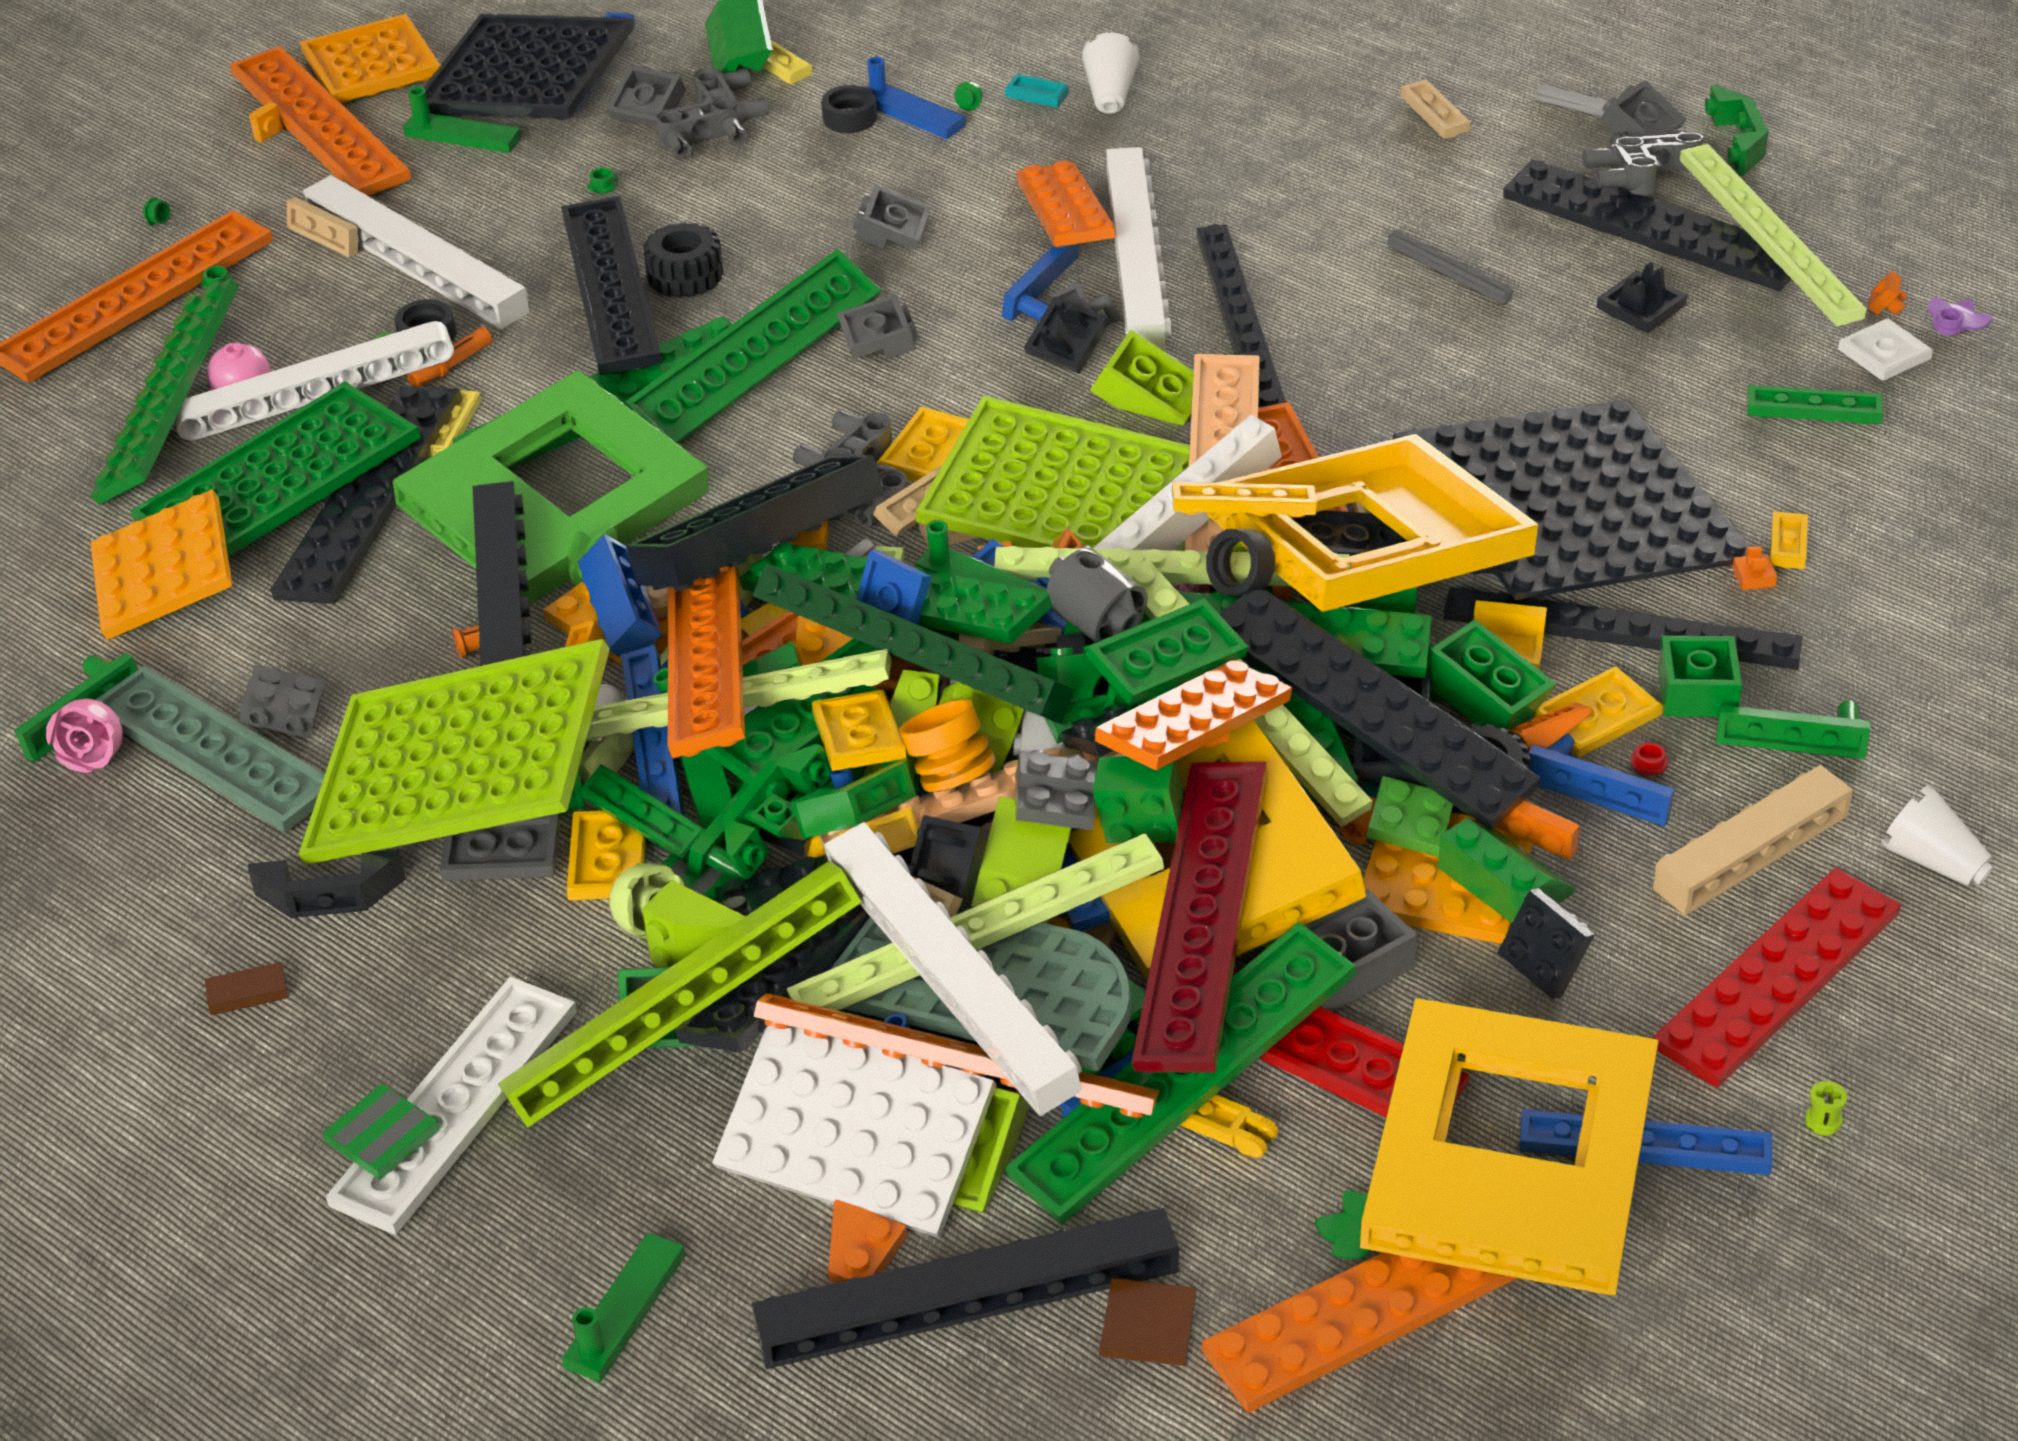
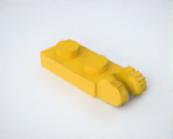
[1180,1095,1279,1159]

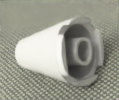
[1082,32,1139,114]
[1881,785,1994,886]

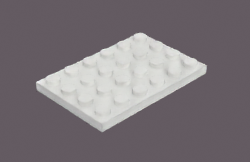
[712,1025,997,1238]

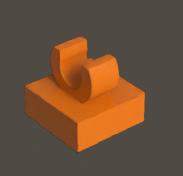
[1868,270,1907,315]
[1732,546,1777,590]

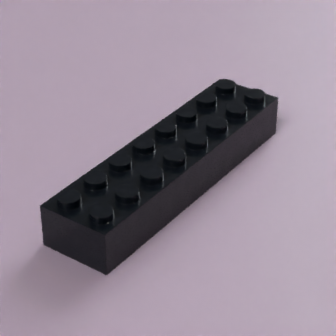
[626,455,884,591]

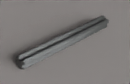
[1387,230,1513,305]

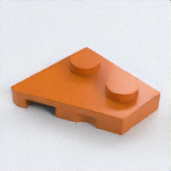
[828,1199,907,1284]

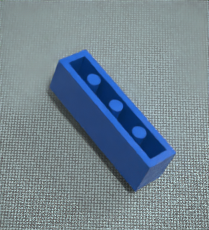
[578,534,663,657]

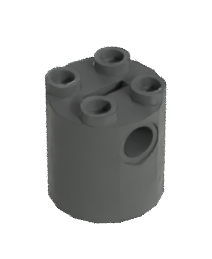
[1046,545,1148,643]

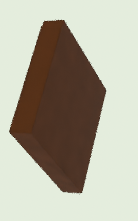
[1100,1278,1196,1366]

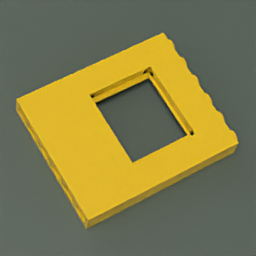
[1206,434,1538,612]
[1067,720,1366,982]
[1360,998,1658,1296]

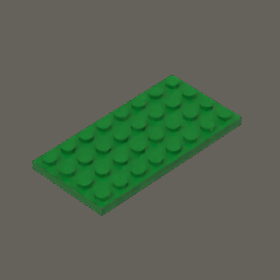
[130,381,421,557]

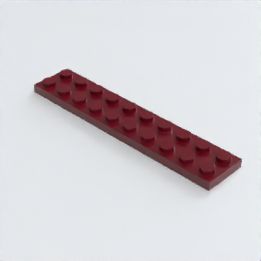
[1132,761,1268,1073]

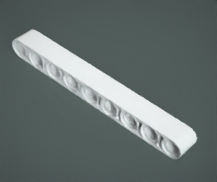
[175,321,454,441]

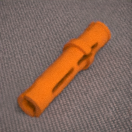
[407,326,492,387]

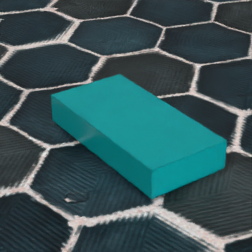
[1005,73,1069,108]

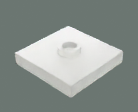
[1838,318,1933,381]

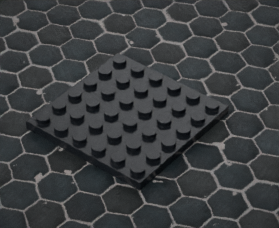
[423,14,634,120]

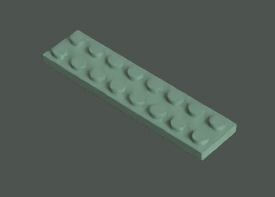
[96,666,325,833]

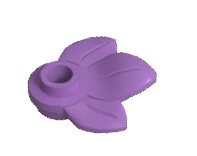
[1927,297,1992,336]

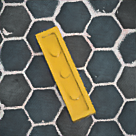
[1171,482,1317,517]

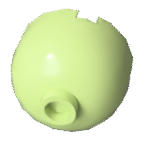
[609,863,684,940]

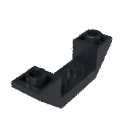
[248,849,405,918]

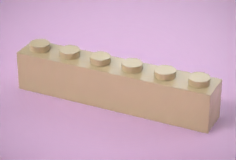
[1653,765,1853,915]

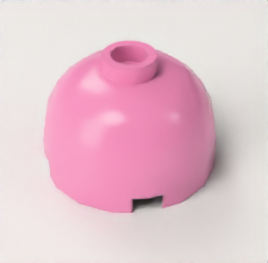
[207,343,271,401]
[46,699,123,773]

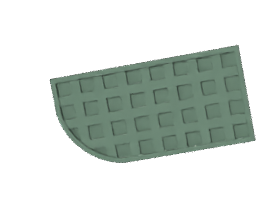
[831,905,1132,1071]

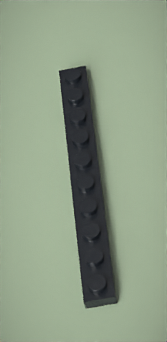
[1197,224,1286,408]
[1444,587,1803,670]

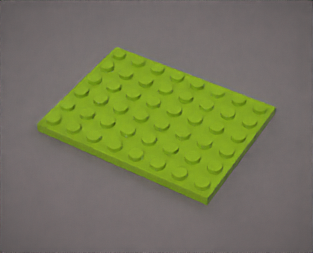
[916,396,1190,551]
[298,639,610,865]

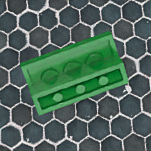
[705,0,773,74]

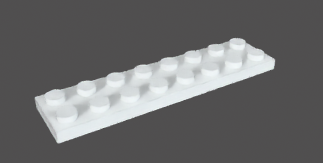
[326,977,577,1235]

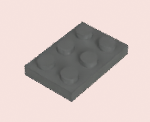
[440,814,560,881]

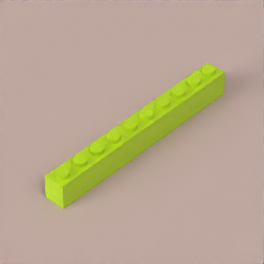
[497,861,861,1128]

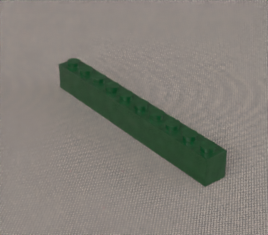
[752,563,1075,724]

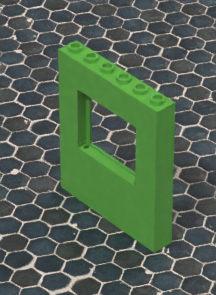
[393,370,709,605]

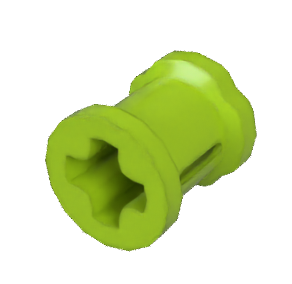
[1805,1081,1848,1136]

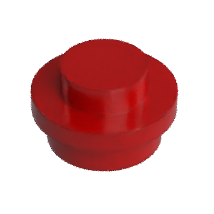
[1631,742,1668,776]

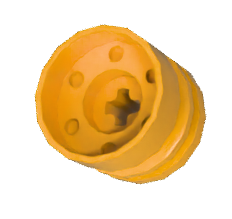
[899,699,996,792]

